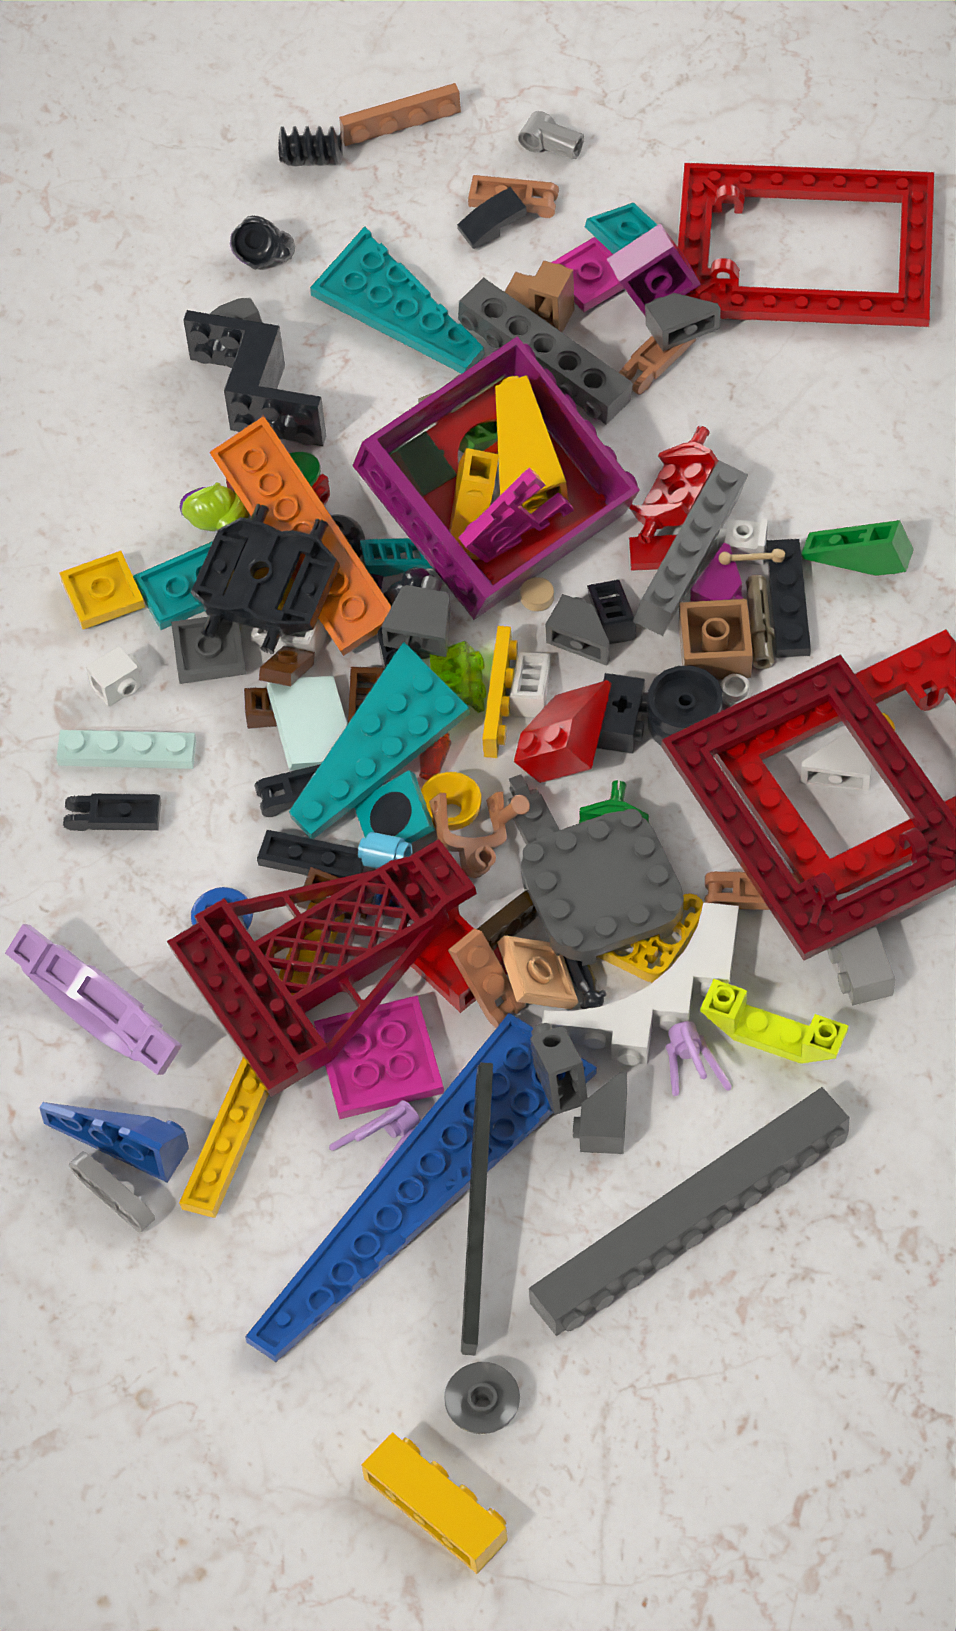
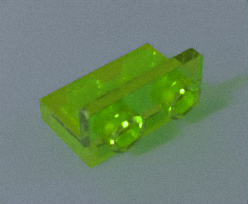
[430,641,487,713]

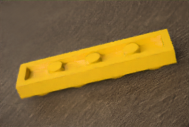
[482,626,518,758]

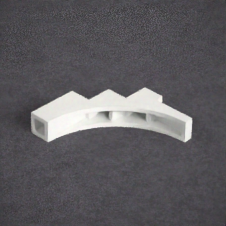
[542,903,739,1065]

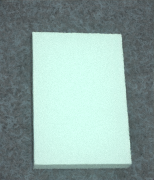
[267,676,347,771]

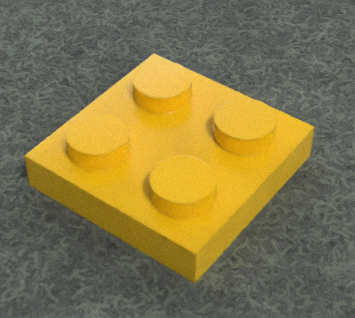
[59,550,145,630]

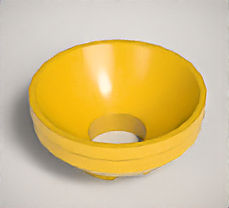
[421,772,481,831]

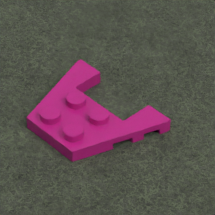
[458,467,574,563]

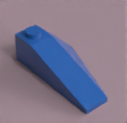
[39,1102,189,1183]

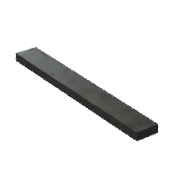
[461,1062,493,1356]

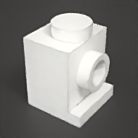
[718,518,768,565]

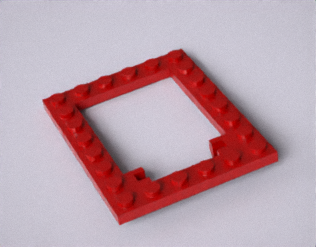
[678,163,934,327]
[714,629,956,898]

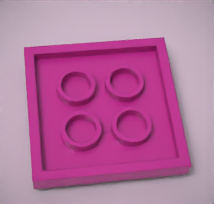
[314,996,444,1120]

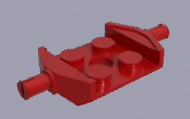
[629,426,718,544]

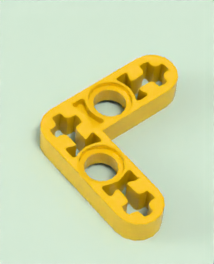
[596,893,704,983]

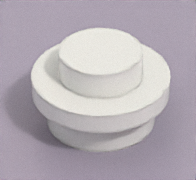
[720,674,752,706]

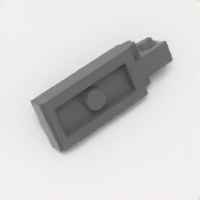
[508,774,560,845]

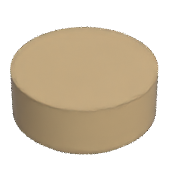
[520,577,554,611]

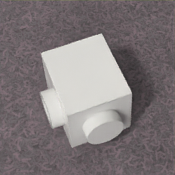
[86,646,142,707]

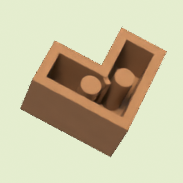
[504,260,575,333]

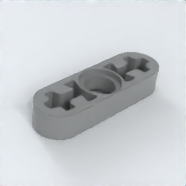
[69,1151,155,1232]

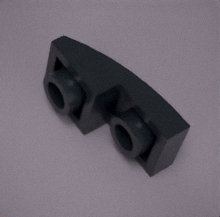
[457,187,527,249]

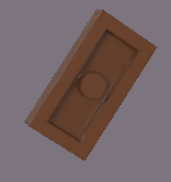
[259,646,315,687]

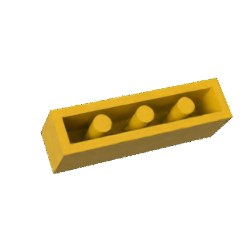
[361,1432,508,1574]

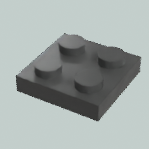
[171,616,246,684]

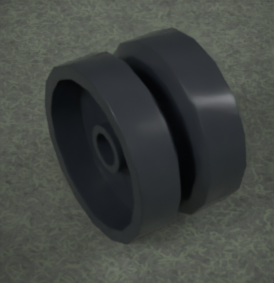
[648,666,722,746]

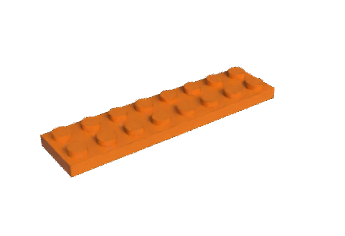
[209,416,391,656]

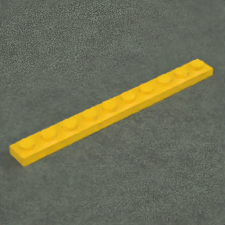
[179,902,345,1218]

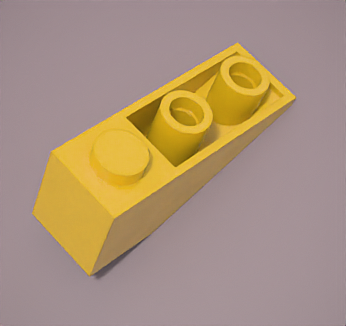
[449,448,498,560]

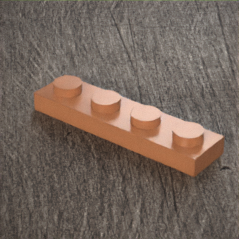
[339,83,461,146]

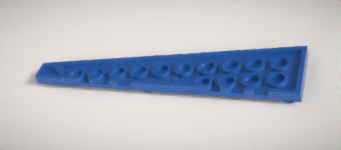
[245,1013,597,1362]

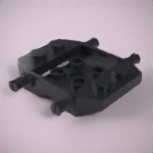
[191,504,340,654]

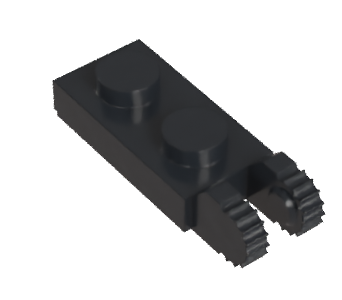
[63,793,161,831]

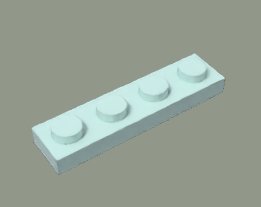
[56,730,196,769]

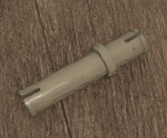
[745,575,775,669]

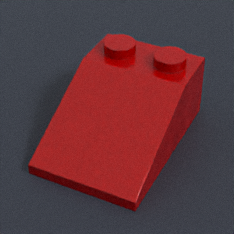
[514,680,611,783]

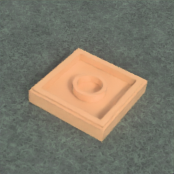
[497,935,579,1009]

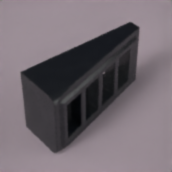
[587,580,636,644]

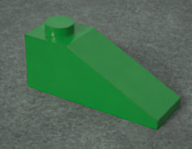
[801,520,914,576]

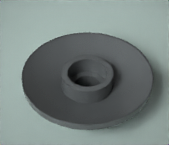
[444,1362,520,1434]

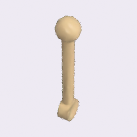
[719,549,785,565]

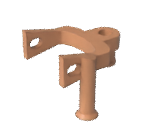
[429,792,530,878]

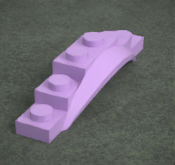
[5,924,182,1075]

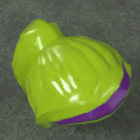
[179,482,250,532]

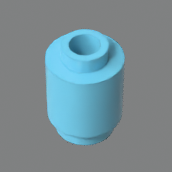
[358,832,412,868]

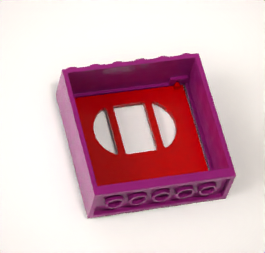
[352,336,640,620]

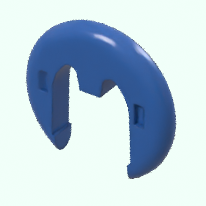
[191,887,253,930]

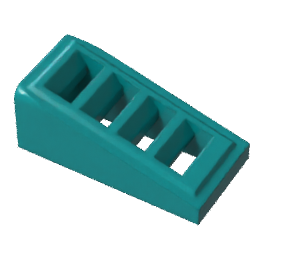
[360,538,432,577]

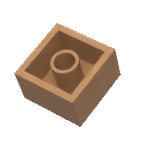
[678,599,753,680]

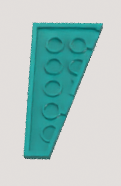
[310,226,485,374]
[289,642,470,839]

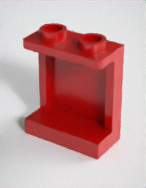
[411,905,508,1013]

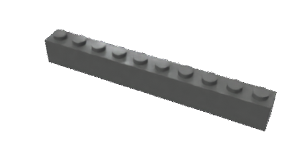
[529,1087,850,1336]

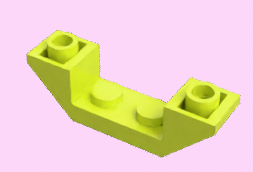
[700,979,849,1064]

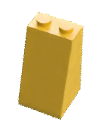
[495,375,569,513]

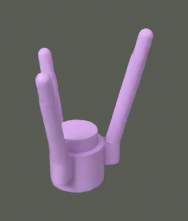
[666,1021,731,1096]
[329,1100,420,1172]

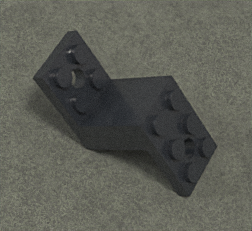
[183,310,326,446]

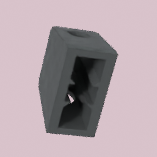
[382,576,451,657]
[530,1023,588,1115]

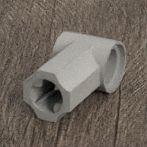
[518,111,584,159]

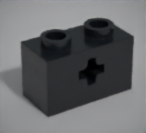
[597,673,648,754]

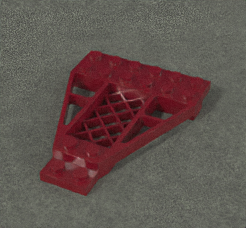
[167,839,477,1097]

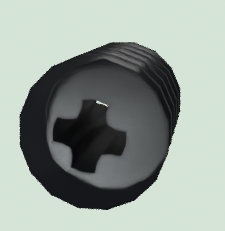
[278,126,343,166]

